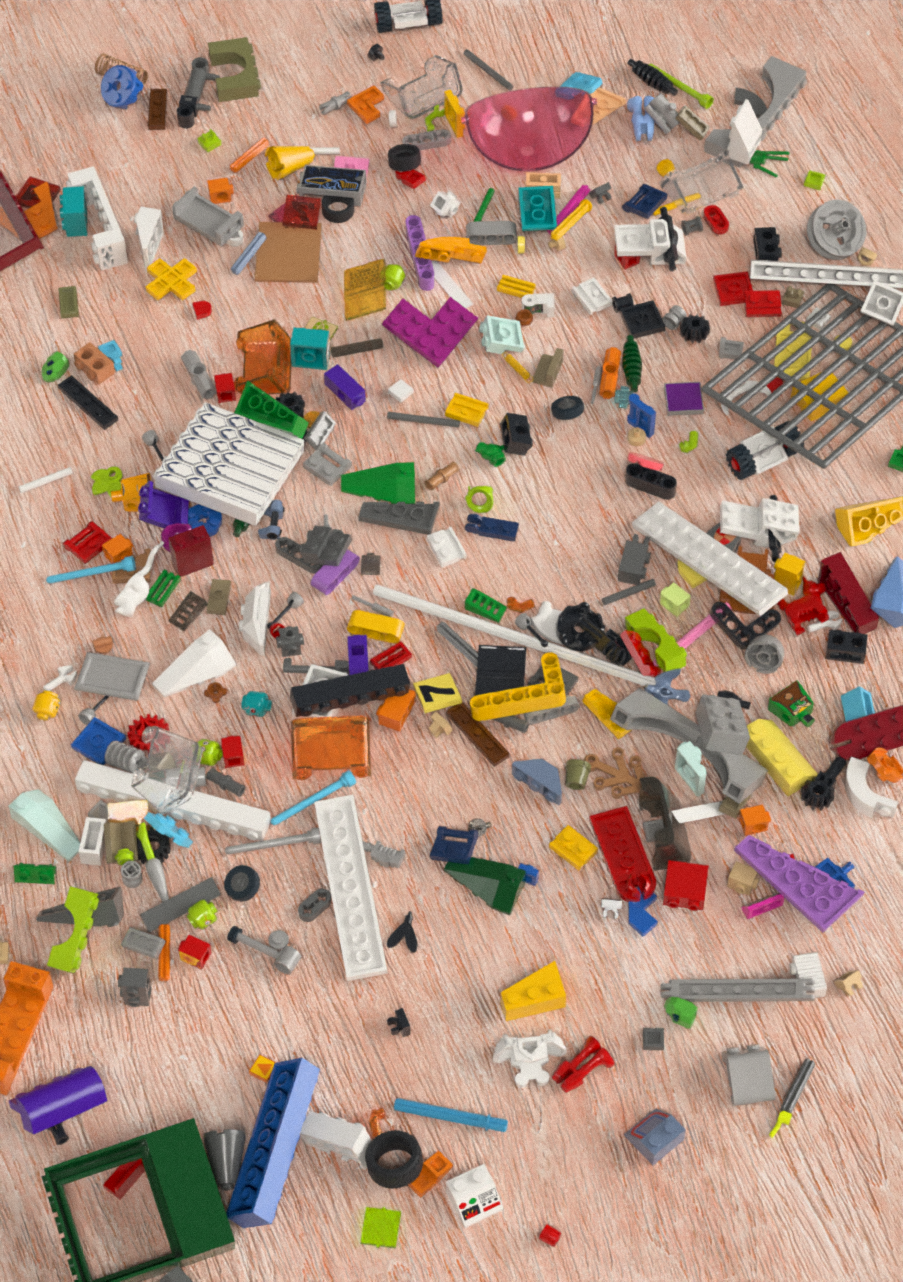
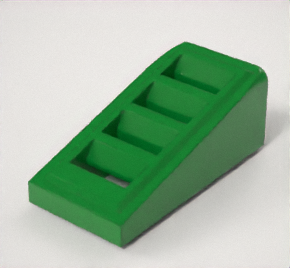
[465,588,507,623]

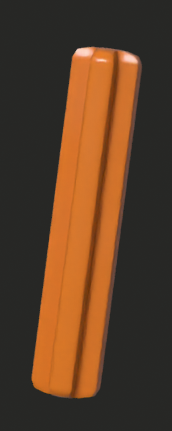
[230,137,269,173]
[158,924,170,981]

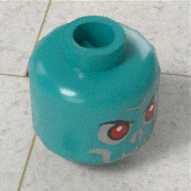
[241,691,272,717]

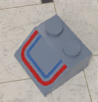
[624,1108,686,1165]

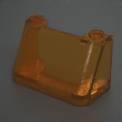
[234,319,292,394]
[291,716,372,780]

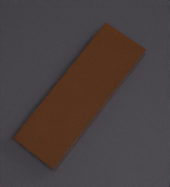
[148,89,167,130]

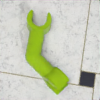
[425,105,444,132]

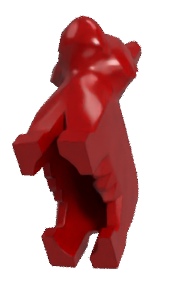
[777,576,829,636]

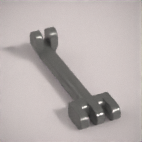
[283,658,349,675]

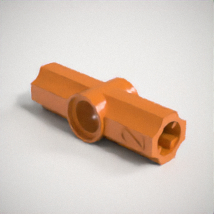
[599,347,621,399]

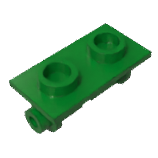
[13,862,56,884]

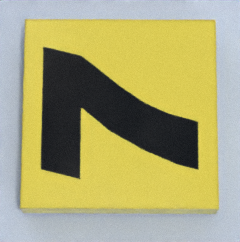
[413,673,462,713]

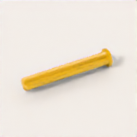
[550,199,592,241]

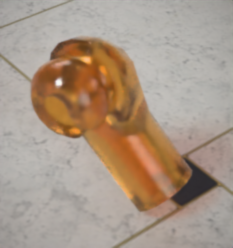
[506,597,535,613]
[369,1108,386,1138]

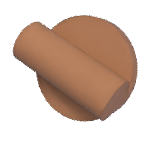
[92,636,113,654]

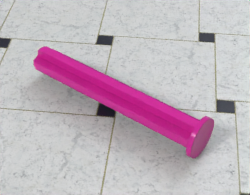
[547,185,590,235]

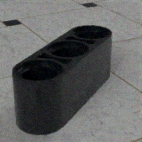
[625,463,677,500]

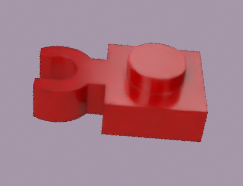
[395,169,426,189]

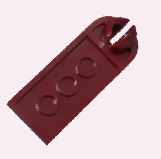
[829,705,903,761]

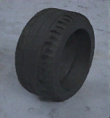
[365,1130,423,1189]

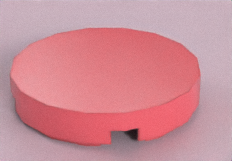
[627,452,664,471]

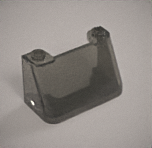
[637,777,691,871]

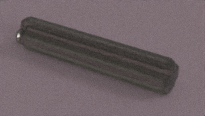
[331,338,383,358]

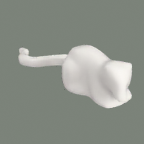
[114,541,164,618]

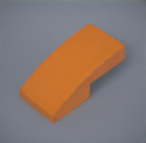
[408,1150,453,1198]

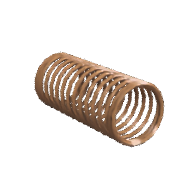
[95,53,148,88]

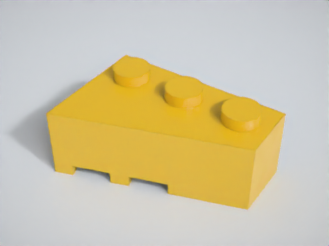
[500,961,566,1021]

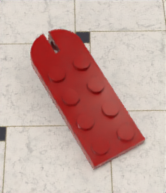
[589,806,656,902]

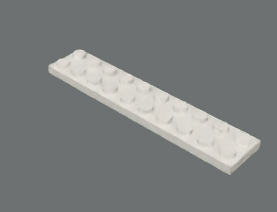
[632,501,788,616]
[314,795,388,981]

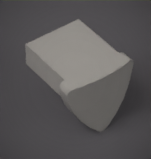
[719,337,744,360]

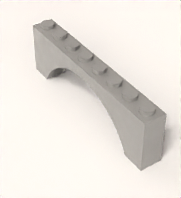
[704,56,807,168]
[610,688,768,803]

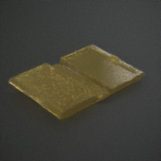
[344,258,386,321]

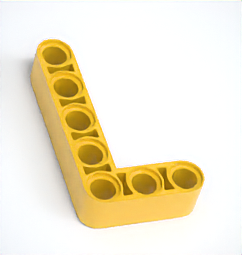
[470,652,566,721]

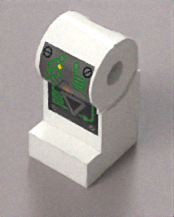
[522,293,554,317]

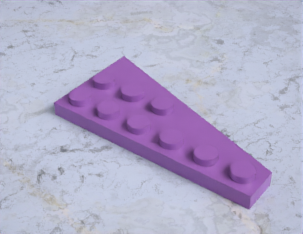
[734,835,865,933]

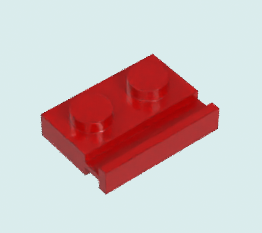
[744,290,782,317]

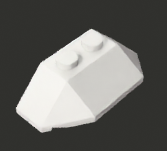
[239,582,271,656]

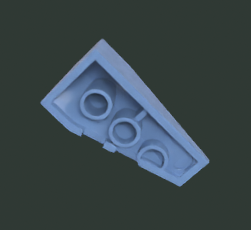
[871,556,903,628]

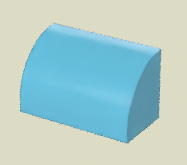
[841,686,875,721]

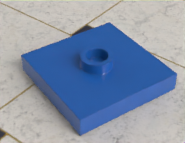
[71,717,126,766]

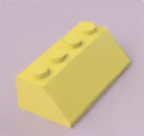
[746,719,818,797]

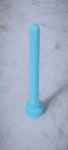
[46,556,136,584]
[271,770,356,825]

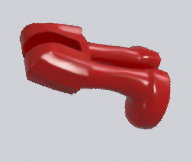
[551,1036,615,1093]

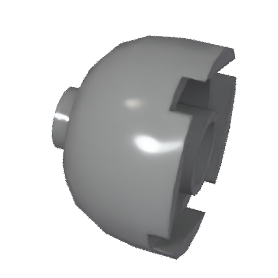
[745,634,785,674]

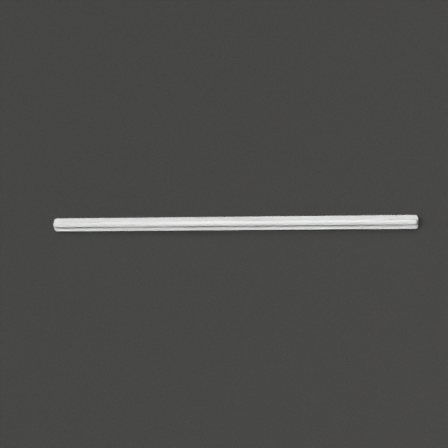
[373,584,656,686]

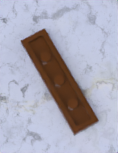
[446,702,510,767]

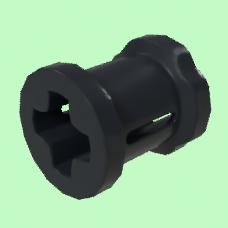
[612,293,634,313]

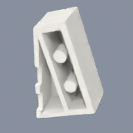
[300,1111,372,1170]

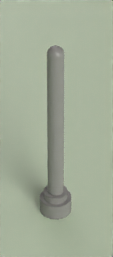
[225,827,321,855]

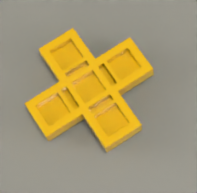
[145,258,197,301]

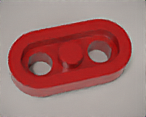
[703,205,729,235]

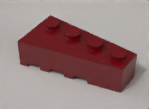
[817,552,879,634]

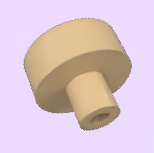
[548,236,566,251]
[627,427,646,447]

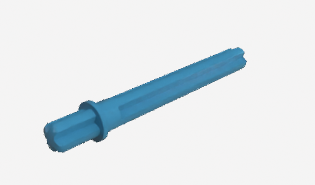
[394,1098,508,1132]

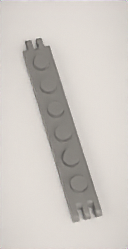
[661,979,815,1002]

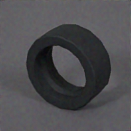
[388,144,421,171]
[321,195,354,223]

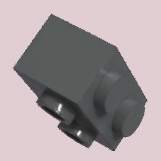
[118,967,152,1007]

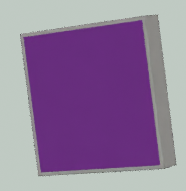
[664,382,704,416]

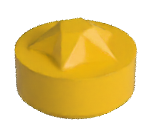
[656,159,675,177]

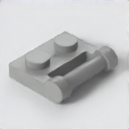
[303,443,352,486]

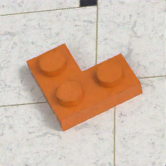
[347,85,384,124]

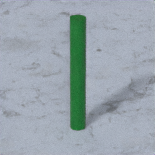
[473,188,495,222]

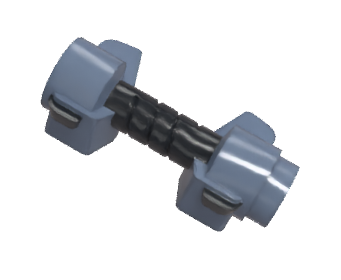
[258,500,285,540]

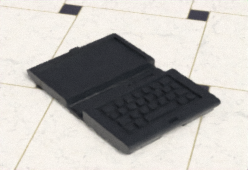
[475,645,527,696]

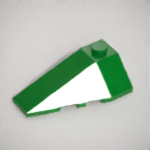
[341,462,415,504]

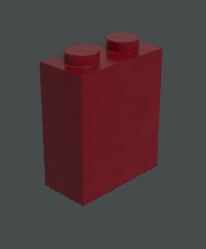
[168,525,214,577]

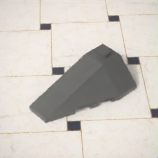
[36,887,124,927]

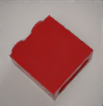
[663,860,709,911]

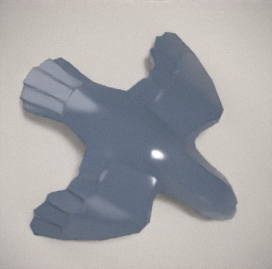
[644,669,691,705]

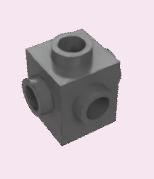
[276,626,304,657]

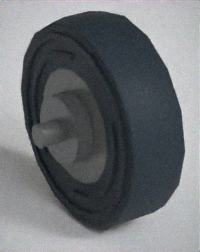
[551,396,584,420]
[224,865,260,902]

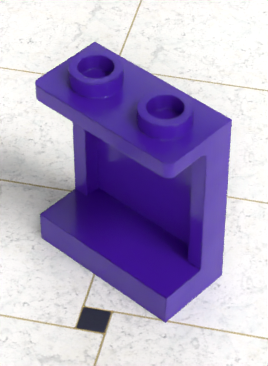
[138,481,189,528]

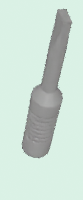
[591,366,602,404]
[351,595,394,617]

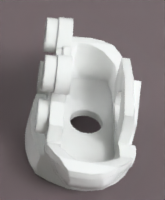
[493,1029,567,1088]

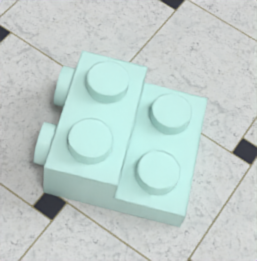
[479,315,524,354]
[675,741,707,797]

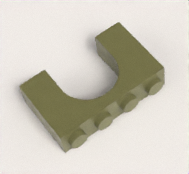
[208,37,261,102]

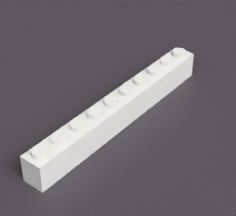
[750,259,903,288]
[75,760,271,841]

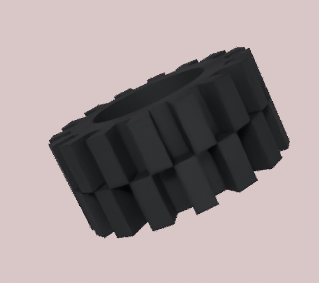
[136,827,171,864]

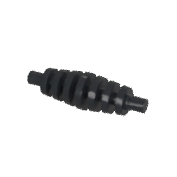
[627,59,678,96]

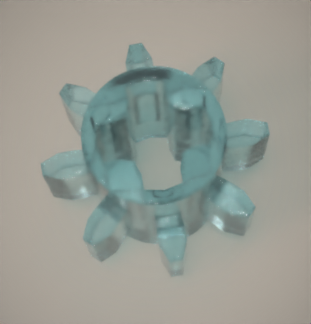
[614,386,634,409]

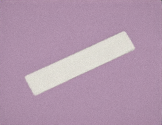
[432,260,473,308]
[672,801,724,823]

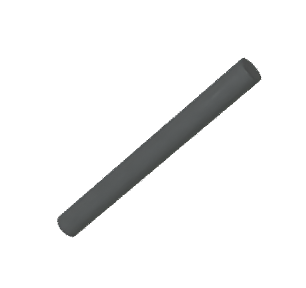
[464,49,514,91]
[387,412,460,428]

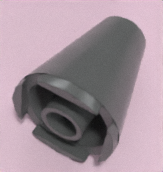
[203,1129,246,1191]

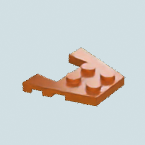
[0,182,58,241]

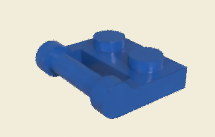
[627,394,656,438]

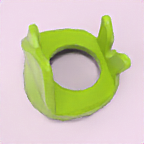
[465,486,494,513]

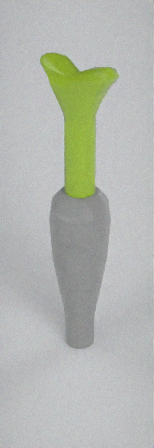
[136,822,169,903]

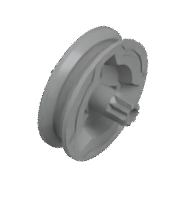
[807,200,866,260]

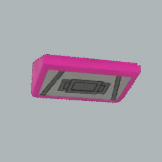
[741,893,785,919]

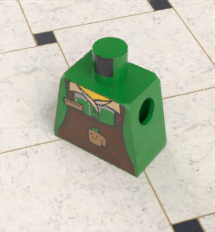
[768,680,815,728]

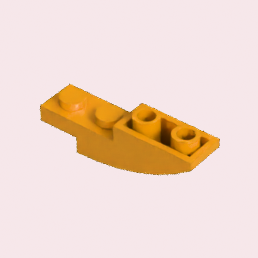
[415,237,487,263]

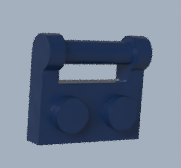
[622,184,667,219]
[430,826,478,864]

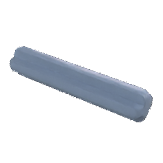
[231,232,266,275]

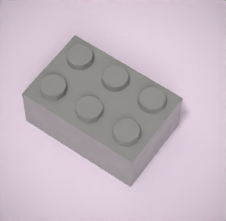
[695,695,750,755]

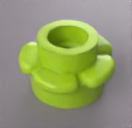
[114,849,134,866]

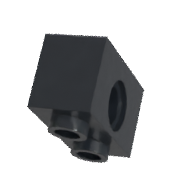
[500,413,533,456]

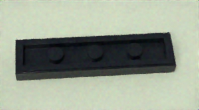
[58,375,118,430]

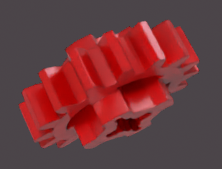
[127,714,171,755]

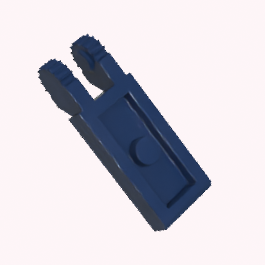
[464,514,519,542]

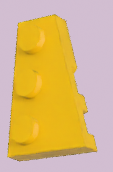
[582,689,633,740]

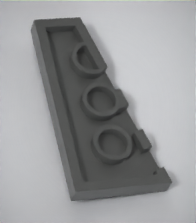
[358,502,440,535]

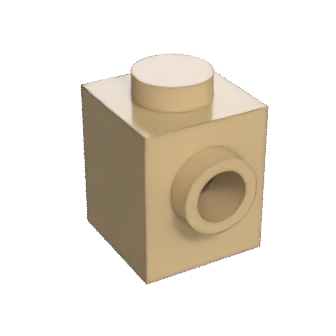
[727,861,760,896]

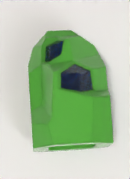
[41,351,69,383]
[664,997,698,1029]

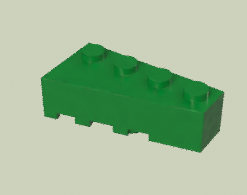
[234,380,309,439]

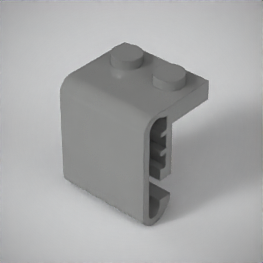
[721,1044,776,1106]

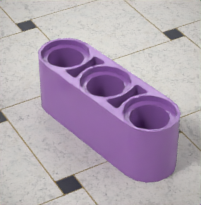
[311,549,360,595]

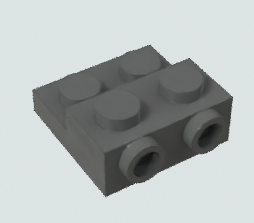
[300,526,352,566]

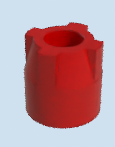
[539,1224,562,1247]

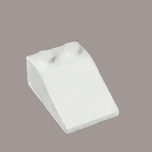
[134,207,164,272]

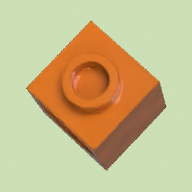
[207,177,234,204]
[102,533,133,564]
[739,804,771,836]

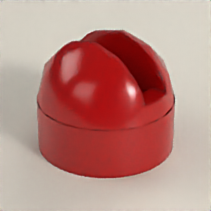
[269,623,285,638]

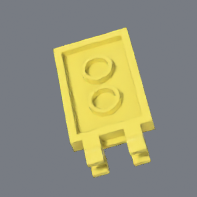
[774,322,812,381]

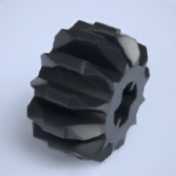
[680,313,710,344]

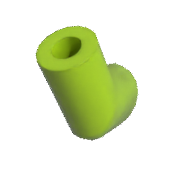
[679,431,698,453]

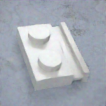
[572,277,613,315]
[426,527,467,568]

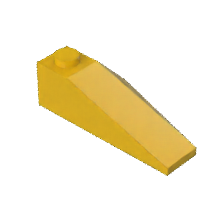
[835,496,903,547]

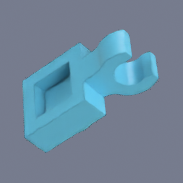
[98,340,123,371]

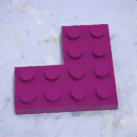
[382,297,478,368]

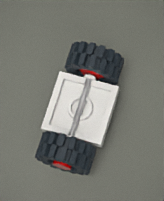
[374,0,443,33]
[726,421,804,480]

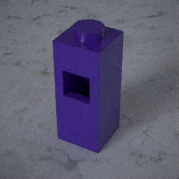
[324,364,366,410]
[347,635,369,675]

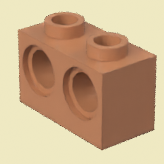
[74,342,115,385]

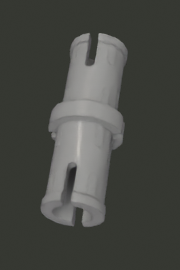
[319,91,352,115]

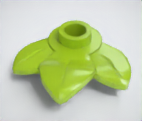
[91,466,123,498]

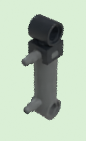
[177,57,220,129]

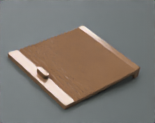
[254,222,322,283]

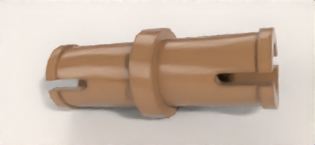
[425,461,460,491]

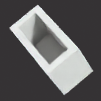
[79,817,107,866]

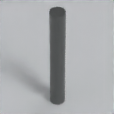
[602,579,656,605]

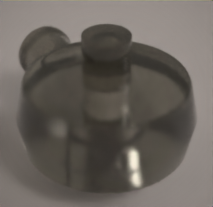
[468,818,492,837]

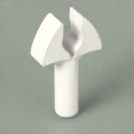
[807,611,843,633]
[43,666,77,691]

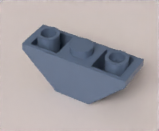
[512,759,562,805]

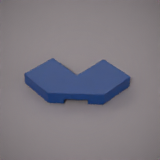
[628,887,658,937]

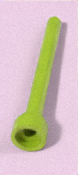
[649,64,714,109]

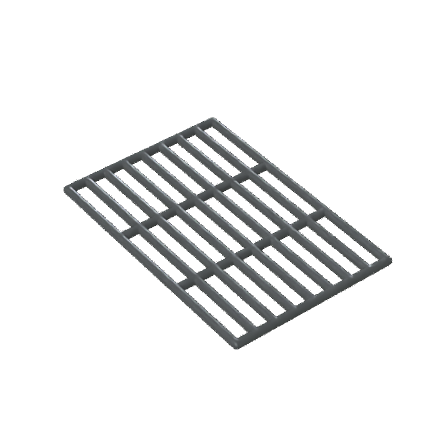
[701,283,903,469]

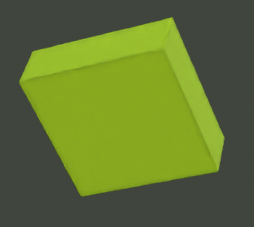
[804,170,826,190]

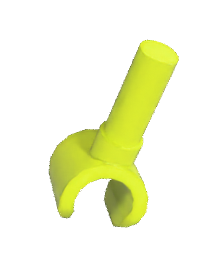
[769,1111,792,1138]

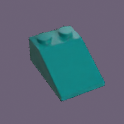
[518,186,557,231]

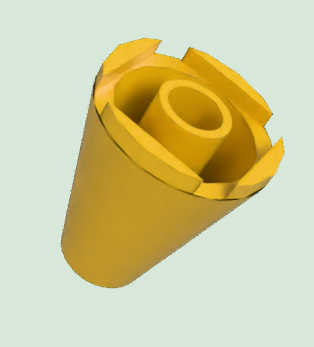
[265,146,314,180]

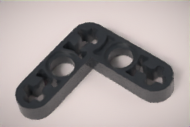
[710,602,781,650]

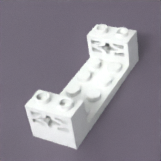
[66,166,128,271]

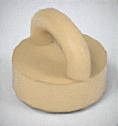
[857,247,877,266]

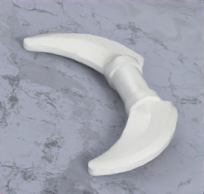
[721,380,771,416]

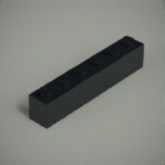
[290,664,410,717]

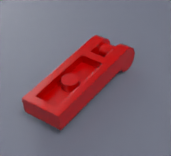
[620,630,661,677]

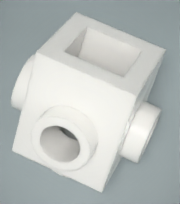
[430,191,461,217]

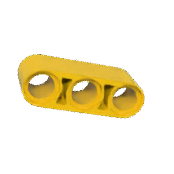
[346,610,405,644]

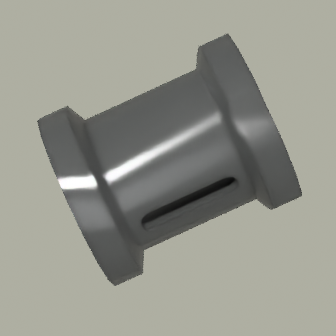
[681,216,703,236]

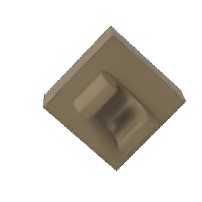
[782,286,804,308]

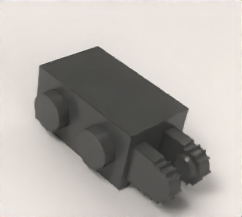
[618,534,651,585]

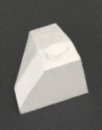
[152,630,236,697]

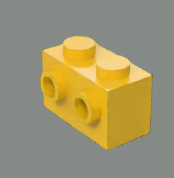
[774,553,805,596]

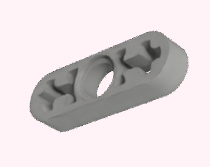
[402,129,451,150]
[523,696,580,725]

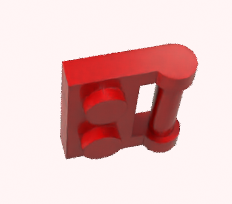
[63,521,112,564]

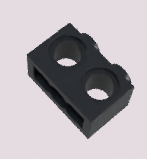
[753,227,782,261]
[825,630,868,664]

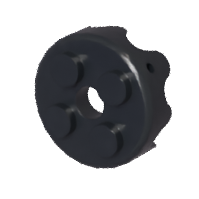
[556,602,605,651]

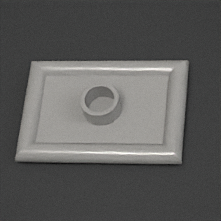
[74,652,150,701]

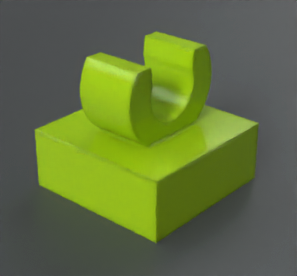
[197,129,221,153]

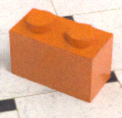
[376,689,416,732]

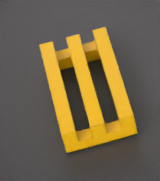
[497,275,536,298]

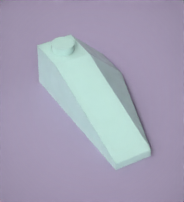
[8,789,80,862]

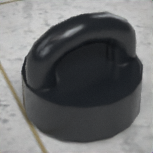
[368,44,385,61]

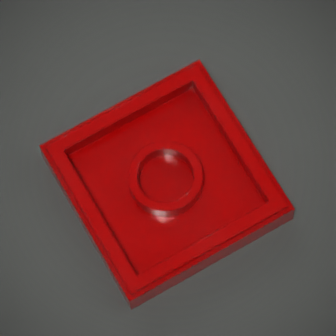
[713,271,753,306]

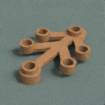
[584,747,654,799]

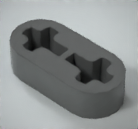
[298,889,331,922]

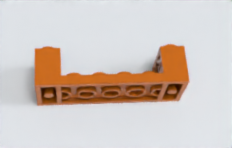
[0,961,53,1095]

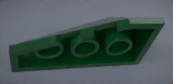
[444,857,526,915]

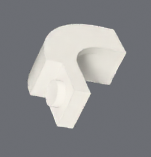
[845,757,898,818]

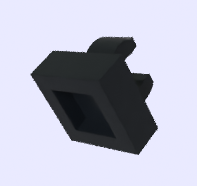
[387,1008,411,1037]

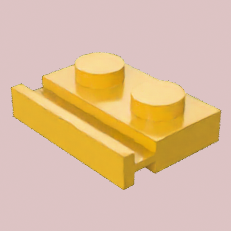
[445,393,489,427]
[549,825,598,871]

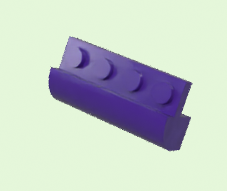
[9,1066,107,1135]

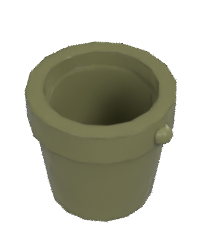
[565,759,591,790]

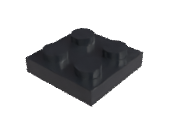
[620,300,665,339]

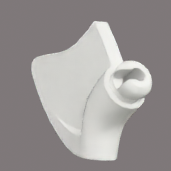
[531,601,563,645]

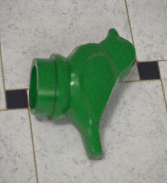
[475,442,506,467]

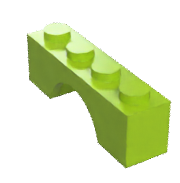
[625,608,687,672]
[47,886,99,973]

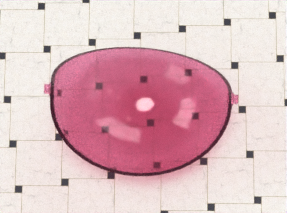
[461,87,597,171]

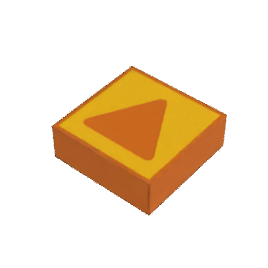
[249,1054,276,1083]

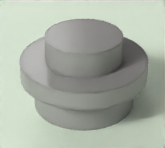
[268,930,289,951]

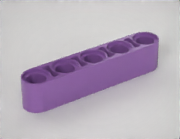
[406,215,434,291]

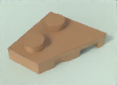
[112,548,151,584]

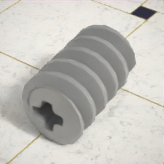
[105,741,148,775]

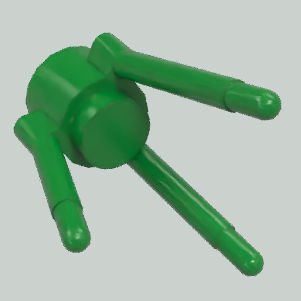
[750,150,790,177]

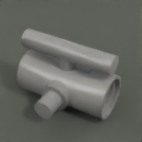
[644,93,679,134]

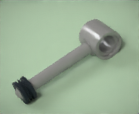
[227,926,302,975]

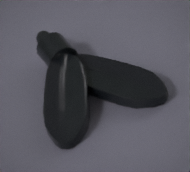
[387,911,418,953]

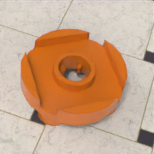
[867,747,903,783]

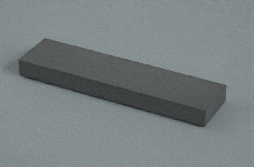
[140,877,221,932]

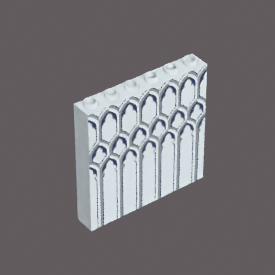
[153,402,304,526]

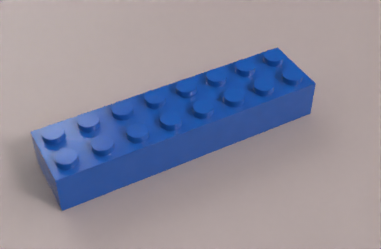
[226,1058,320,1228]

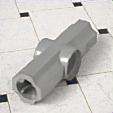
[181,350,216,399]

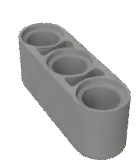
[466,221,517,245]

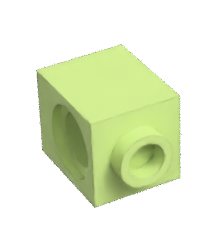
[660,582,691,617]

